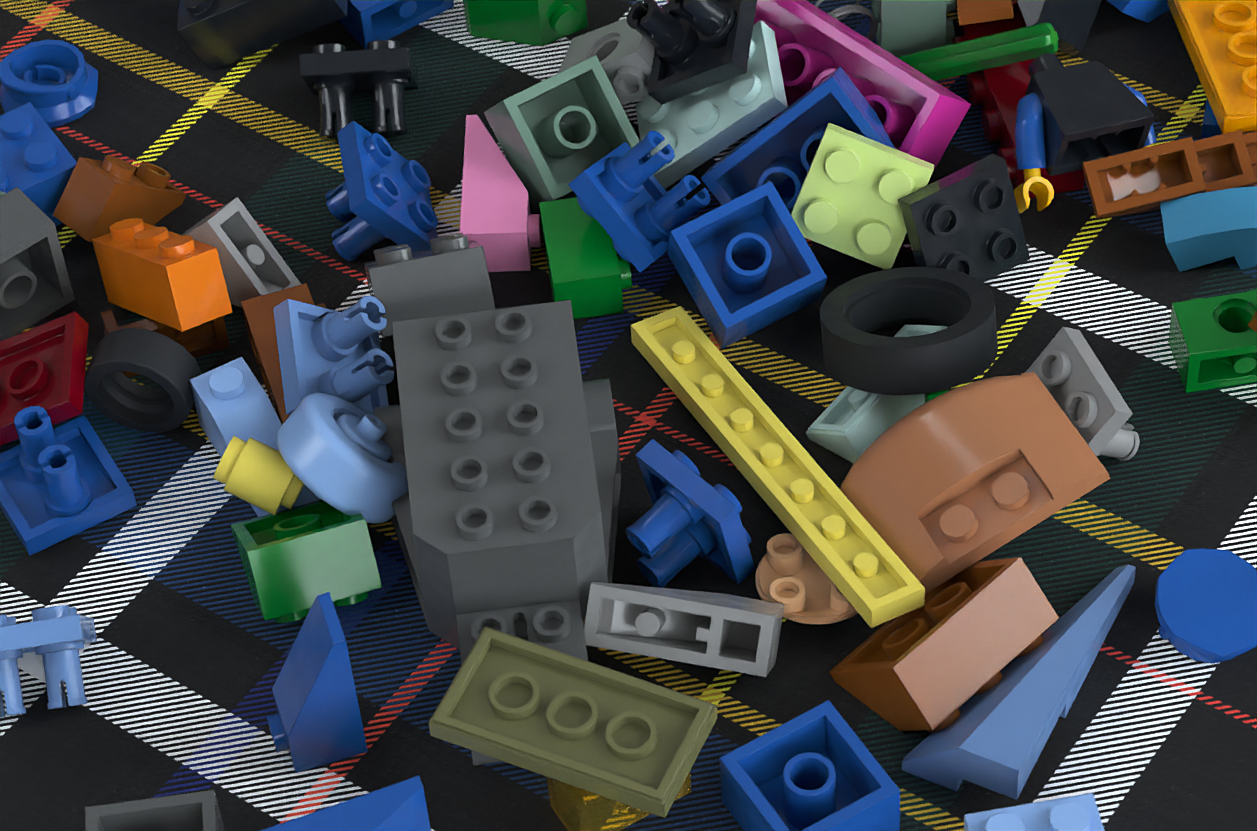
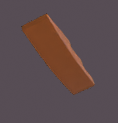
[1082,130,1257,219]

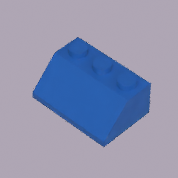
[701,66,895,239]

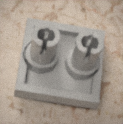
[1025,327,1140,461]

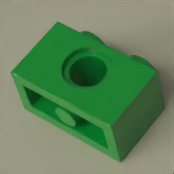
[1168,289,1257,393]

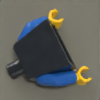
[1013,53,1157,213]

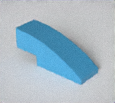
[1160,186,1257,272]

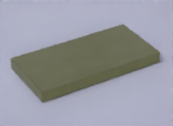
[428,627,717,818]

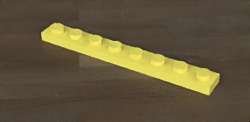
[631,306,925,628]

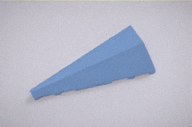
[902,564,1136,800]

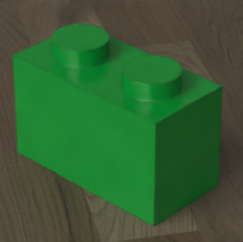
[539,197,632,319]

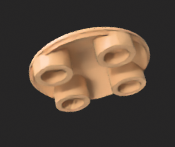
[755,533,858,625]

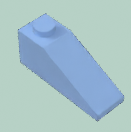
[189,357,320,517]

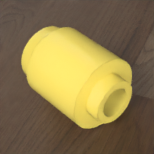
[213,436,304,515]

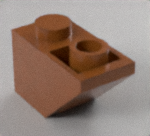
[53,155,187,242]

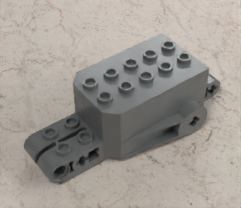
[374,300,621,765]

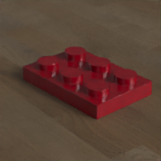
[0,311,89,446]

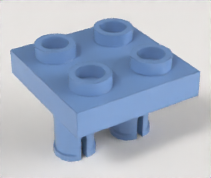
[273,296,394,416]
[0,605,97,717]

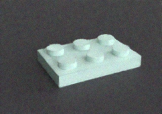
[636,20,788,189]

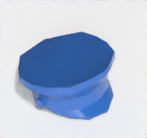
[0,39,98,128]
[1155,548,1257,664]

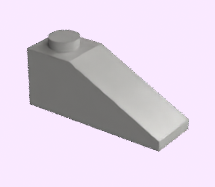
[584,582,785,677]

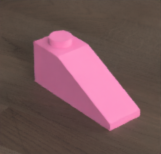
[459,115,542,272]

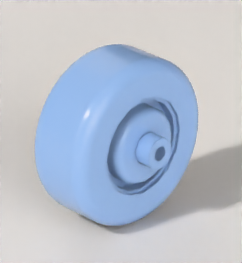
[277,393,408,524]

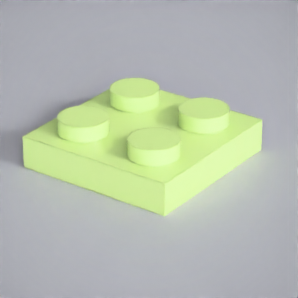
[791,122,934,270]

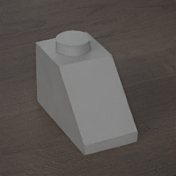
[182,197,302,308]

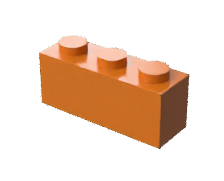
[92,218,233,331]

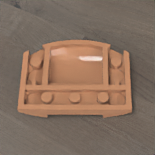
[840,372,1110,594]

